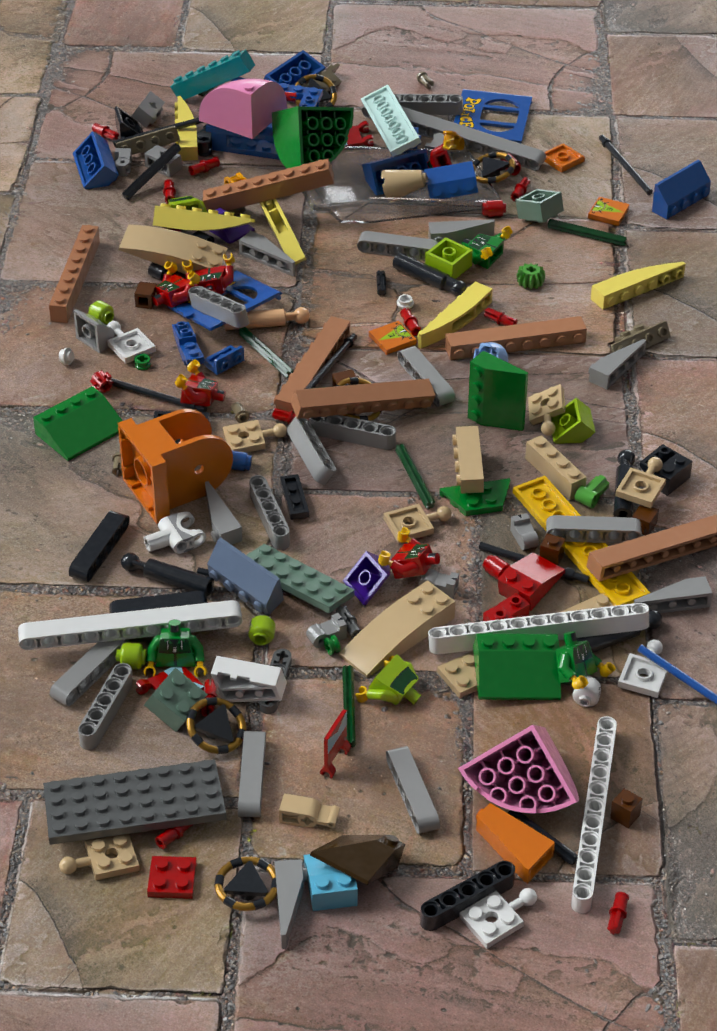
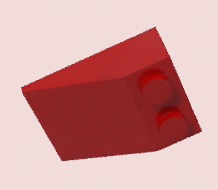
[497,553,565,611]

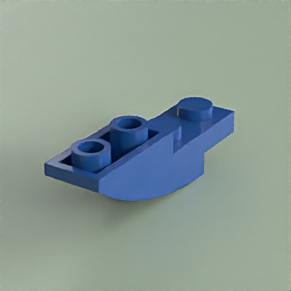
[172,321,205,366]

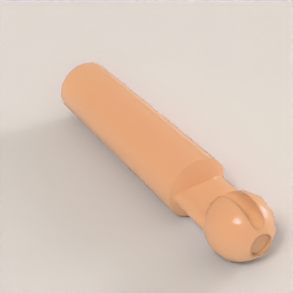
[224,307,310,331]

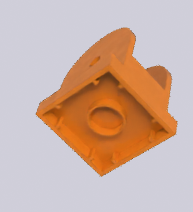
[118,409,233,524]

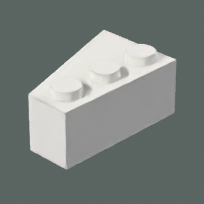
[211,656,287,702]

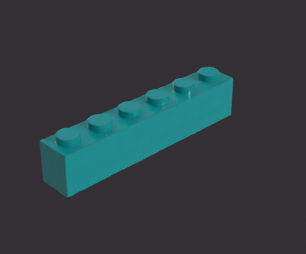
[170,49,255,100]

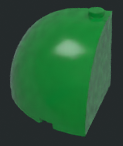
[272,106,354,168]

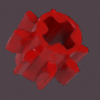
[90,370,113,393]

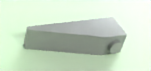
[428,219,495,243]
[239,231,295,277]
[588,339,646,390]
[205,481,242,545]
[634,576,712,613]
[274,859,308,949]

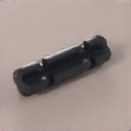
[376,270,386,296]

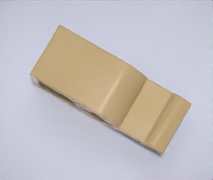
[279,793,340,828]

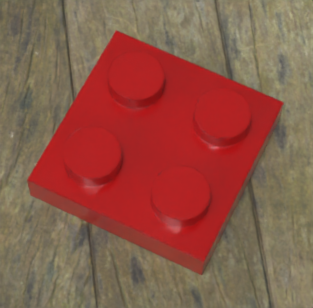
[147,856,197,899]

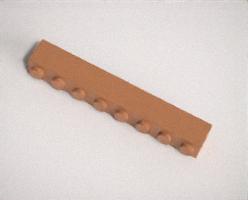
[203,159,334,211]
[49,225,100,323]
[274,316,350,412]
[445,316,587,360]
[291,378,436,419]
[586,514,717,582]

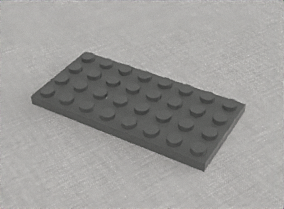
[43,759,227,845]

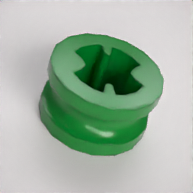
[134,354,151,371]
[324,635,341,655]

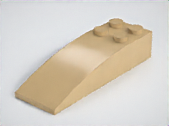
[119,224,227,274]
[339,580,455,678]

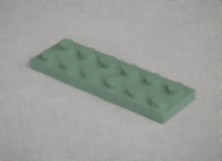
[247,544,355,613]

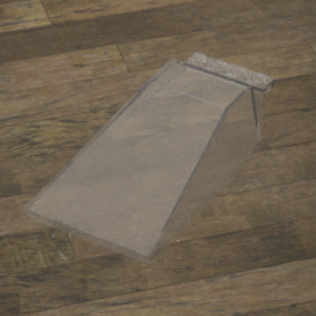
[302,146,501,223]

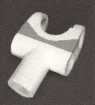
[143,512,206,554]

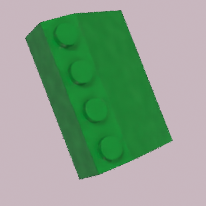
[467,351,528,431]
[33,386,122,461]
[473,633,561,700]

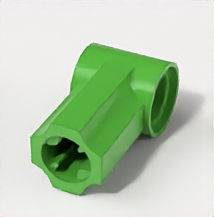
[574,475,609,508]

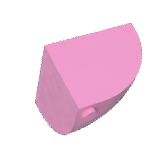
[199,79,287,139]
[458,725,579,813]

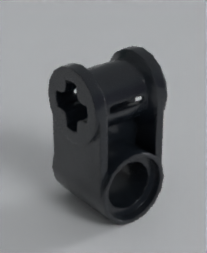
[197,131,212,157]

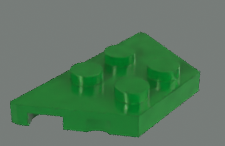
[439,478,511,516]

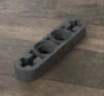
[259,649,292,714]

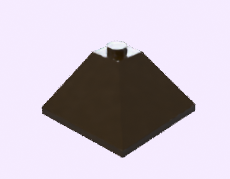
[310,835,405,885]

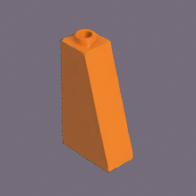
[476,803,555,884]

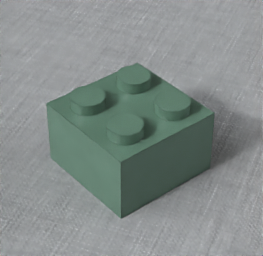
[515,189,564,223]
[144,667,208,732]

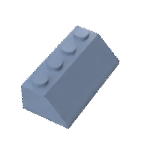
[207,537,284,616]

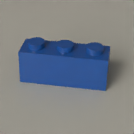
[424,161,478,202]

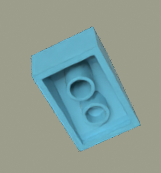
[303,854,358,911]

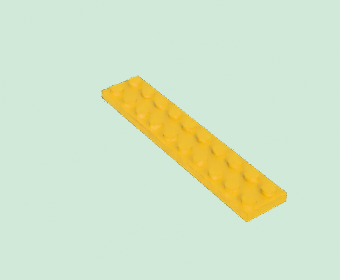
[512,475,650,606]

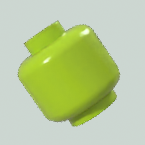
[88,300,114,325]
[248,615,276,646]
[116,642,147,670]

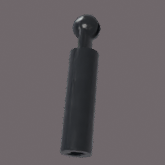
[392,253,467,297]
[613,449,636,518]
[121,553,214,596]
[577,610,662,653]

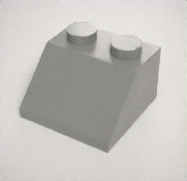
[73,309,115,353]

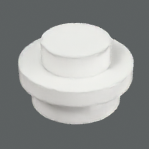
[397,294,414,309]
[59,348,74,365]

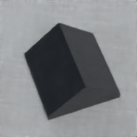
[114,106,143,139]

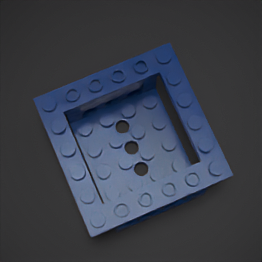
[206,77,323,160]

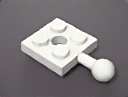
[107,321,156,364]
[618,639,668,698]
[459,888,537,949]

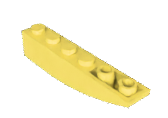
[175,96,198,161]
[259,199,306,265]
[153,203,255,231]
[591,262,686,310]
[417,282,493,348]

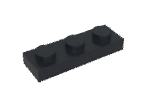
[280,474,309,520]

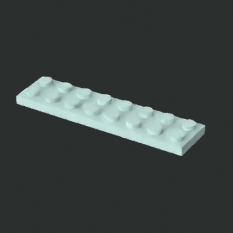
[361,85,421,157]

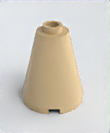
[381,170,428,202]

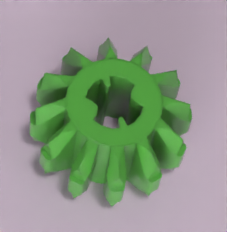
[516,263,545,289]

